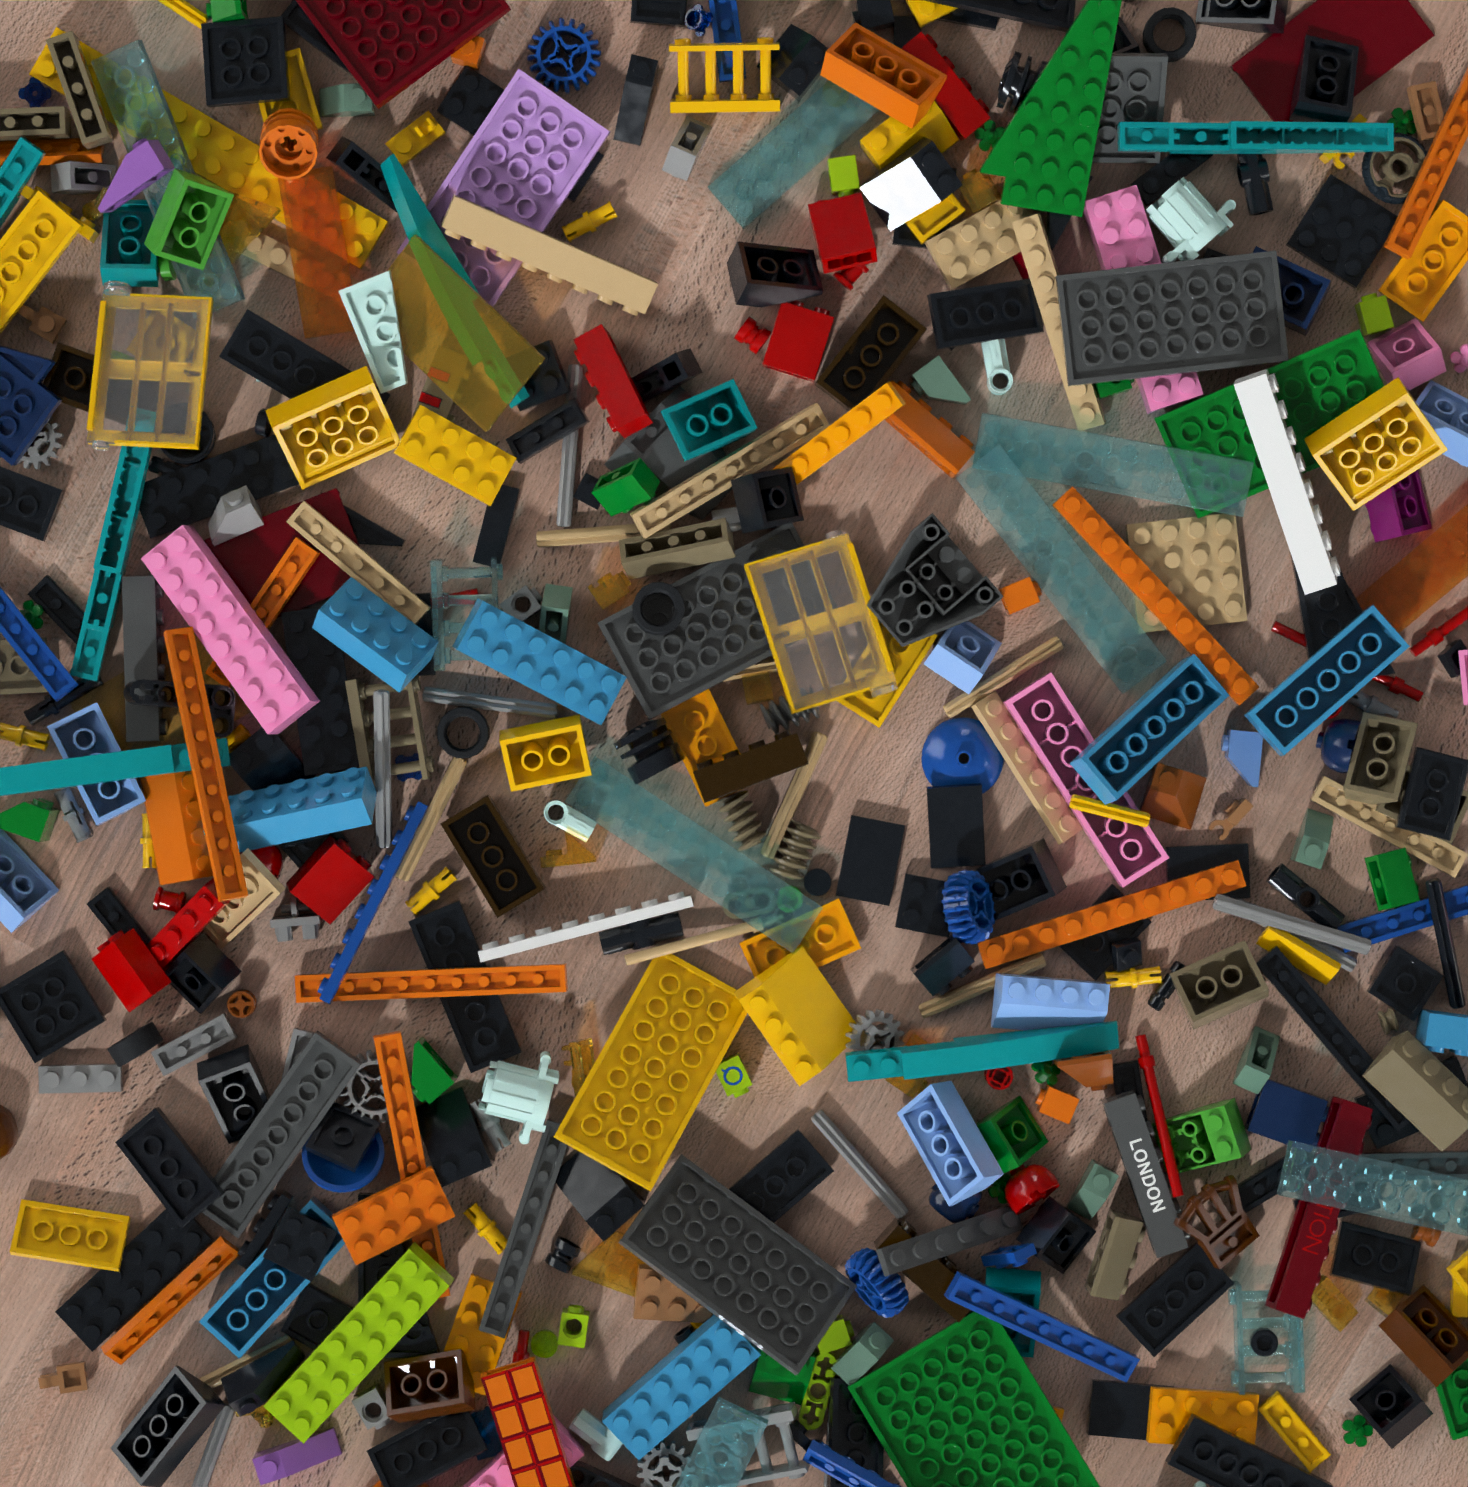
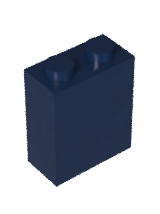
[1244,1079,1330,1153]

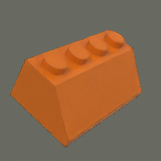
[820,22,947,129]
[885,380,975,478]
[140,771,213,885]

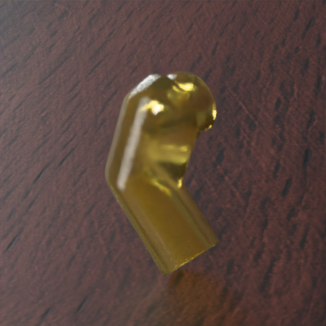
[82,187,108,221]
[235,1404,273,1428]

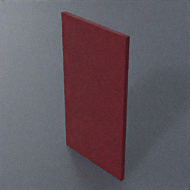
[1231,0,1435,122]
[204,488,360,618]

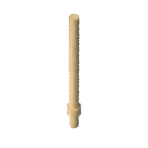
[624,912,785,966]

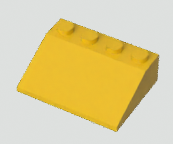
[265,366,400,490]
[1304,377,1448,511]
[735,945,857,1087]

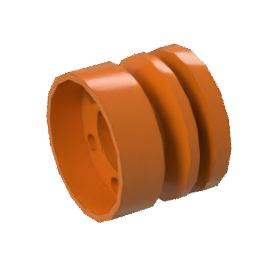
[259,108,319,180]

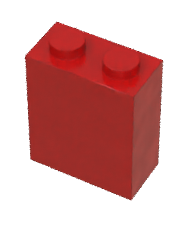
[808,192,877,274]
[762,300,834,383]
[286,835,375,925]
[92,928,171,1013]

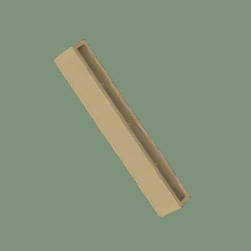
[441,194,658,316]

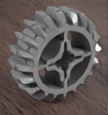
[340,1050,413,1123]

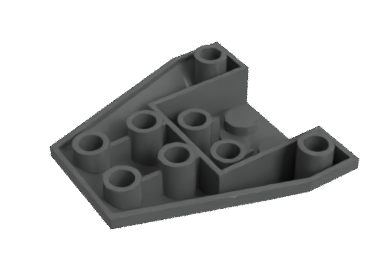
[604,386,733,520]
[867,513,1004,647]

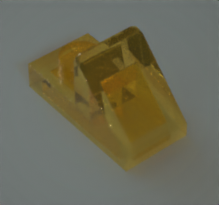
[540,832,597,868]

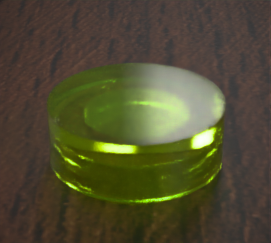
[531,1329,558,1358]

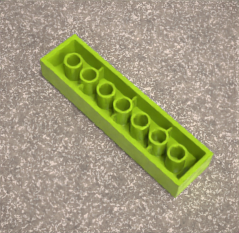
[263,1242,455,1444]

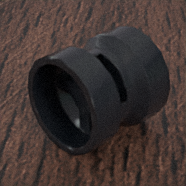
[545,1236,581,1273]

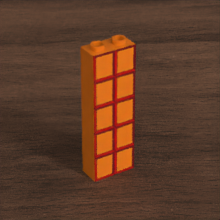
[481,1356,575,1487]

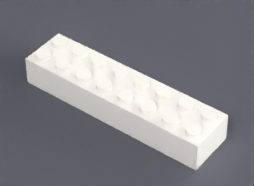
[1234,369,1341,595]

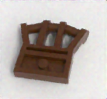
[1173,1175,1260,1269]

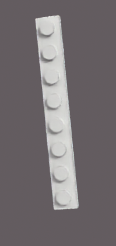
[478,892,693,963]

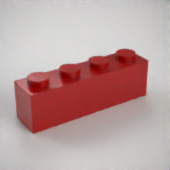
[901,31,990,141]
[573,324,653,439]
[146,878,231,969]

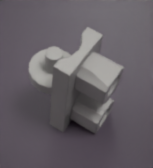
[270,896,323,942]

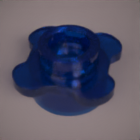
[685,4,713,37]
[18,77,52,108]
[395,753,422,782]

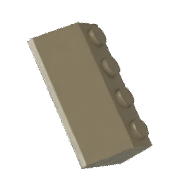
[1362,1030,1468,1151]

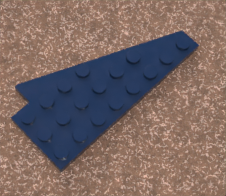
[0,345,62,466]

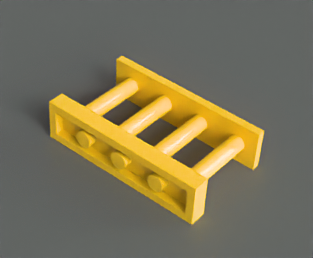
[669,37,780,113]

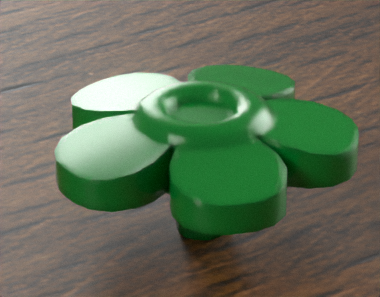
[1387,108,1416,135]
[974,120,1005,152]
[19,600,43,629]
[1031,1060,1060,1086]
[988,1173,1010,1204]
[1342,1415,1373,1447]

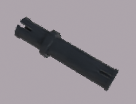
[24,677,104,726]

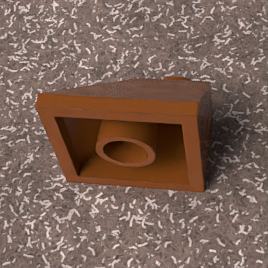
[1139,763,1207,830]
[1053,1051,1113,1091]

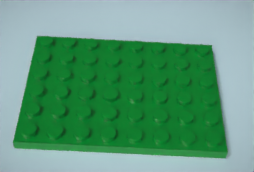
[847,1311,1101,1487]

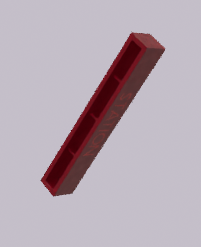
[1265,1096,1373,1319]

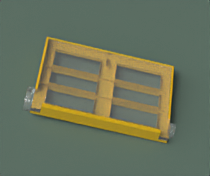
[87,281,214,451]
[744,529,898,714]

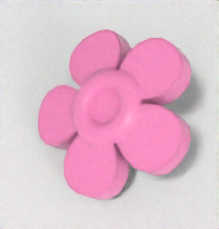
[1450,344,1468,373]

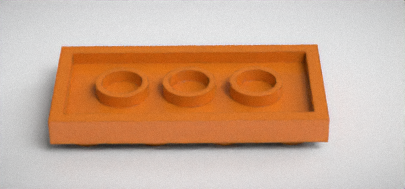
[332,1166,455,1265]

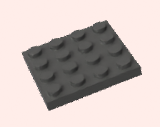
[1092,53,1168,163]

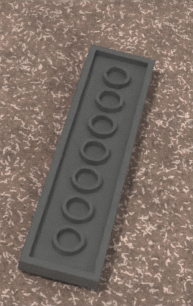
[202,1031,362,1238]

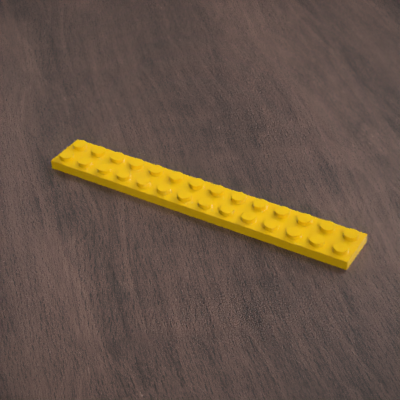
[29,27,389,270]

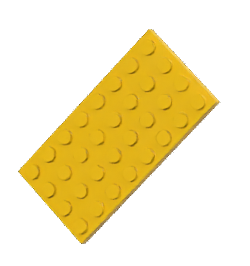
[554,954,747,1191]

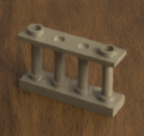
[345,674,435,786]

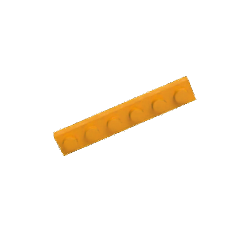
[771,381,906,485]

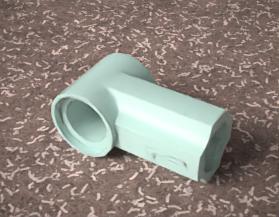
[981,339,1013,395]
[543,800,597,843]
[569,1408,623,1461]

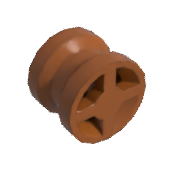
[227,989,257,1018]
[1411,1214,1443,1247]

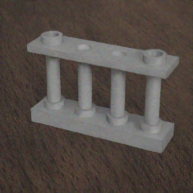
[686,1402,810,1487]

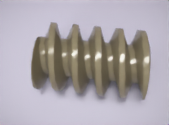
[716,791,767,853]
[769,819,821,880]

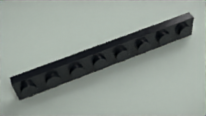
[1256,946,1410,1132]

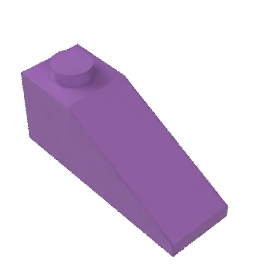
[98,138,175,213]
[252,1427,342,1485]

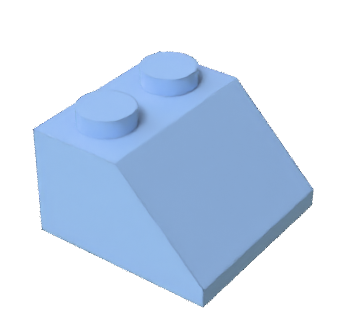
[924,621,1002,694]

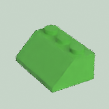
[144,168,234,270]

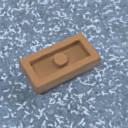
[1406,81,1444,142]

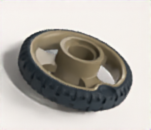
[1362,133,1427,204]

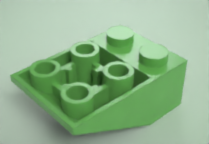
[1151,1098,1252,1173]

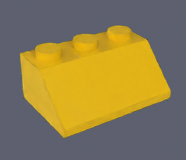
[860,101,959,171]
[499,714,592,792]

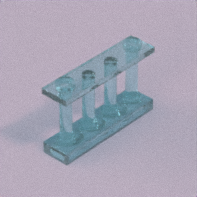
[430,557,503,671]
[1228,1281,1305,1395]

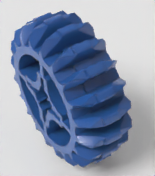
[527,18,601,94]
[941,870,996,944]
[845,1247,909,1318]

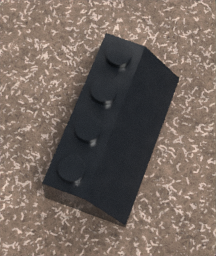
[111,1366,225,1487]

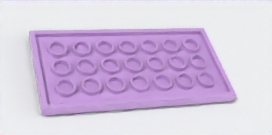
[396,69,610,315]

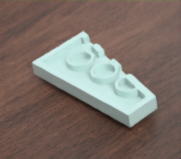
[339,270,408,394]

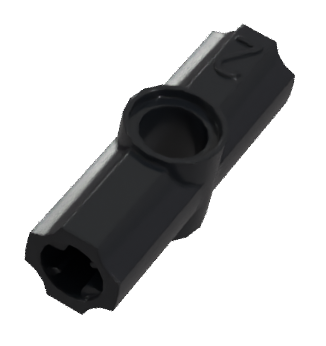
[1237,154,1274,216]
[1267,863,1345,929]
[598,912,684,955]

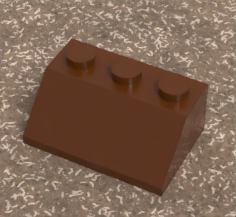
[1378,1284,1468,1387]
[384,1349,476,1423]

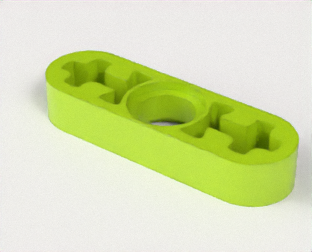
[799,1352,837,1430]

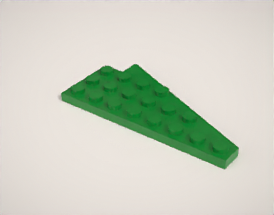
[980,0,1122,217]

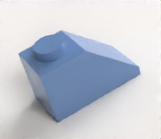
[1221,730,1263,787]

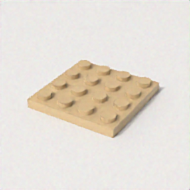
[1125,512,1248,633]

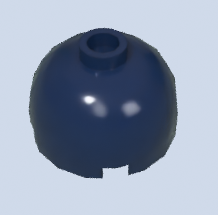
[1316,719,1361,773]

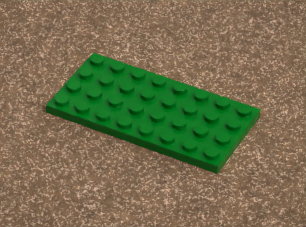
[1154,328,1384,518]

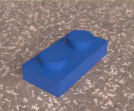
[980,1243,1037,1269]

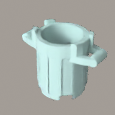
[1145,177,1236,263]
[478,1051,560,1144]

